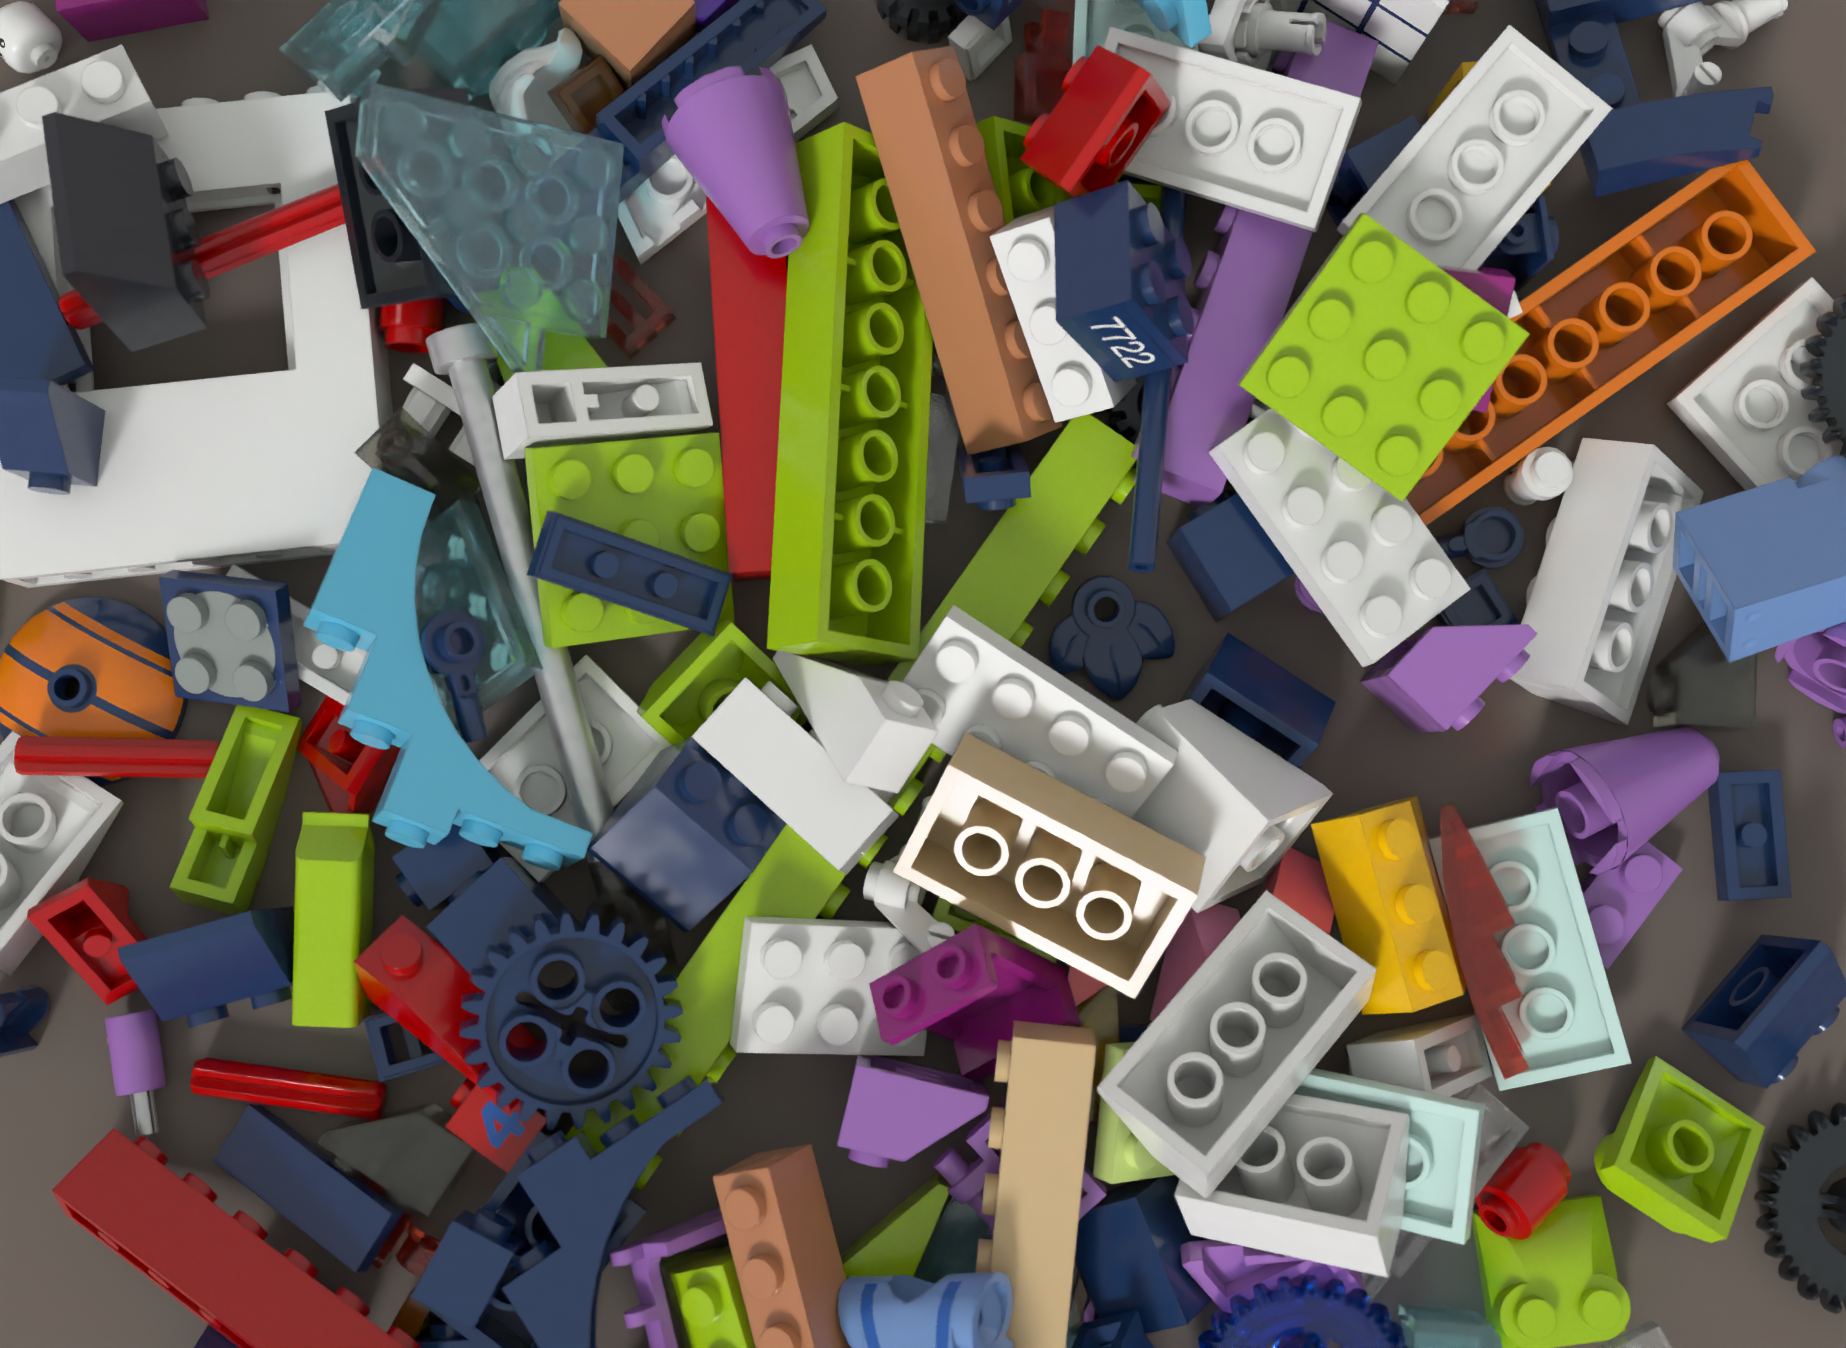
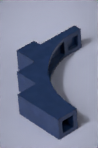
[502,1075,725,1348]

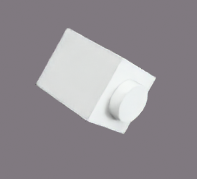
[1346,1013,1492,1097]

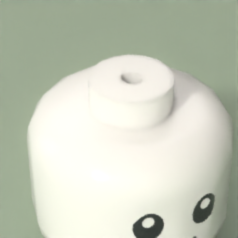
[0,1,63,74]

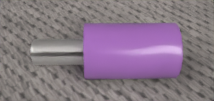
[105,1009,167,1137]

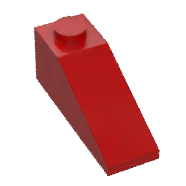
[354,915,539,1111]

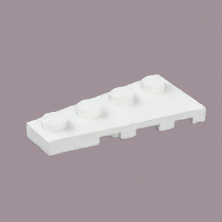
[614,44,839,265]

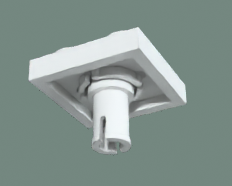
[1198,0,1327,72]

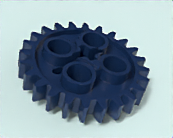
[460,908,683,1130]

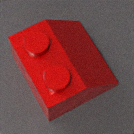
[1020,45,1172,198]

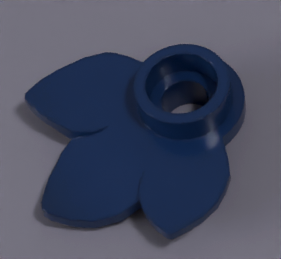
[1048,575,1175,700]

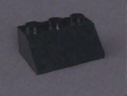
[325,88,501,309]
[42,112,210,352]

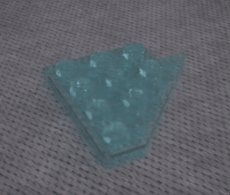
[278,0,444,102]
[355,82,624,374]

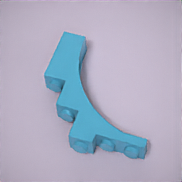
[303,467,593,871]

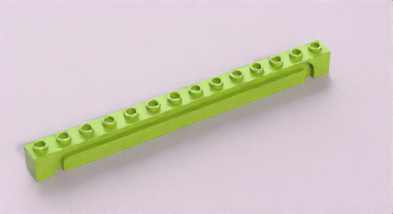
[565,414,1137,1192]

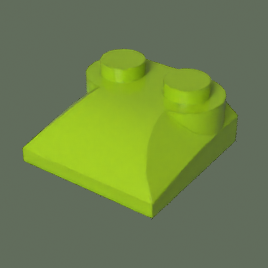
[637,618,808,745]
[1594,1056,1765,1243]
[1472,1194,1631,1348]

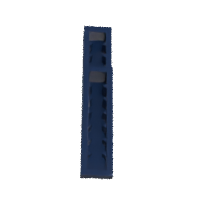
[500,0,827,270]

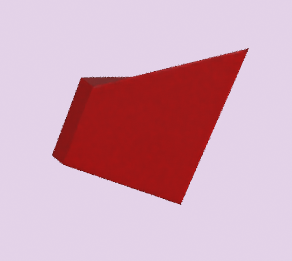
[296,695,401,815]

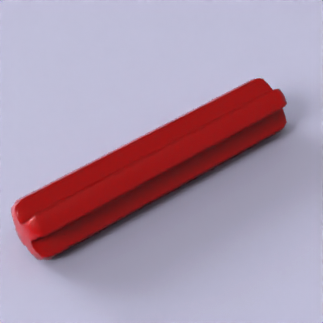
[14,736,220,778]
[190,1057,387,1119]

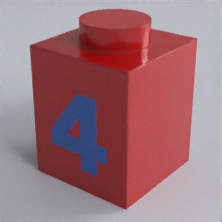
[445,1078,547,1174]

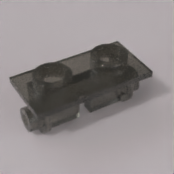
[355,406,482,530]

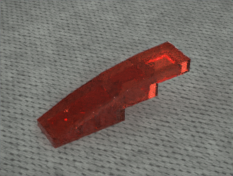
[1440,800,1530,1079]

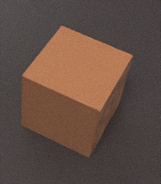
[558,0,696,91]

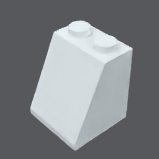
[1132,699,1333,913]

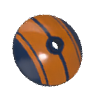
[0,597,188,786]

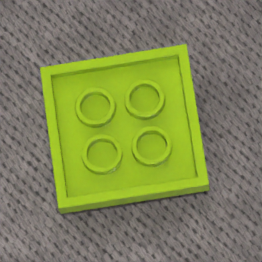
[1236,213,1530,502]
[524,432,735,648]

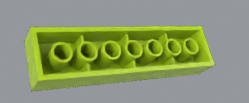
[767,122,933,666]

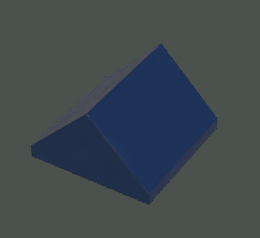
[1074,1175,1212,1334]

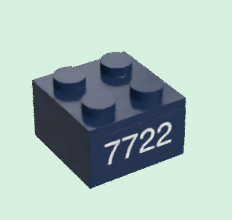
[1054,180,1194,382]

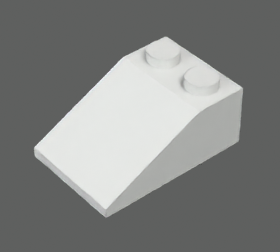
[0,731,124,976]

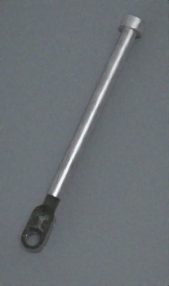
[426,323,680,1014]

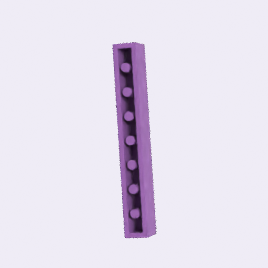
[1131,13,1379,507]

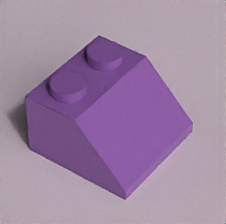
[837,1055,989,1168]

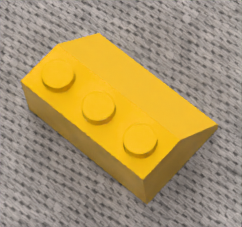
[1311,795,1468,1015]

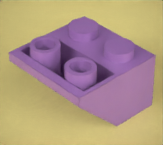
[1361,624,1538,734]

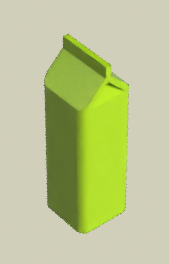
[292,811,375,1028]

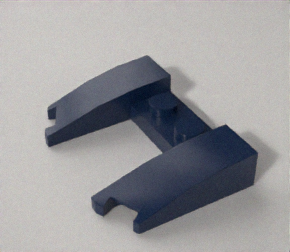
[1535,0,1774,198]

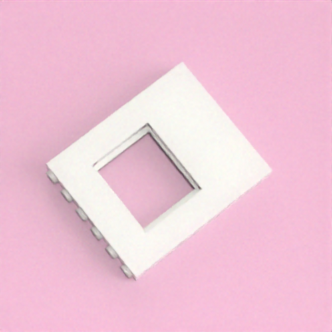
[0,85,399,588]

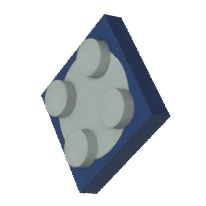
[159,570,301,712]

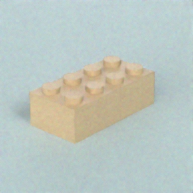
[893,732,1206,999]

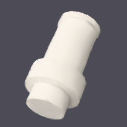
[1503,446,1573,506]

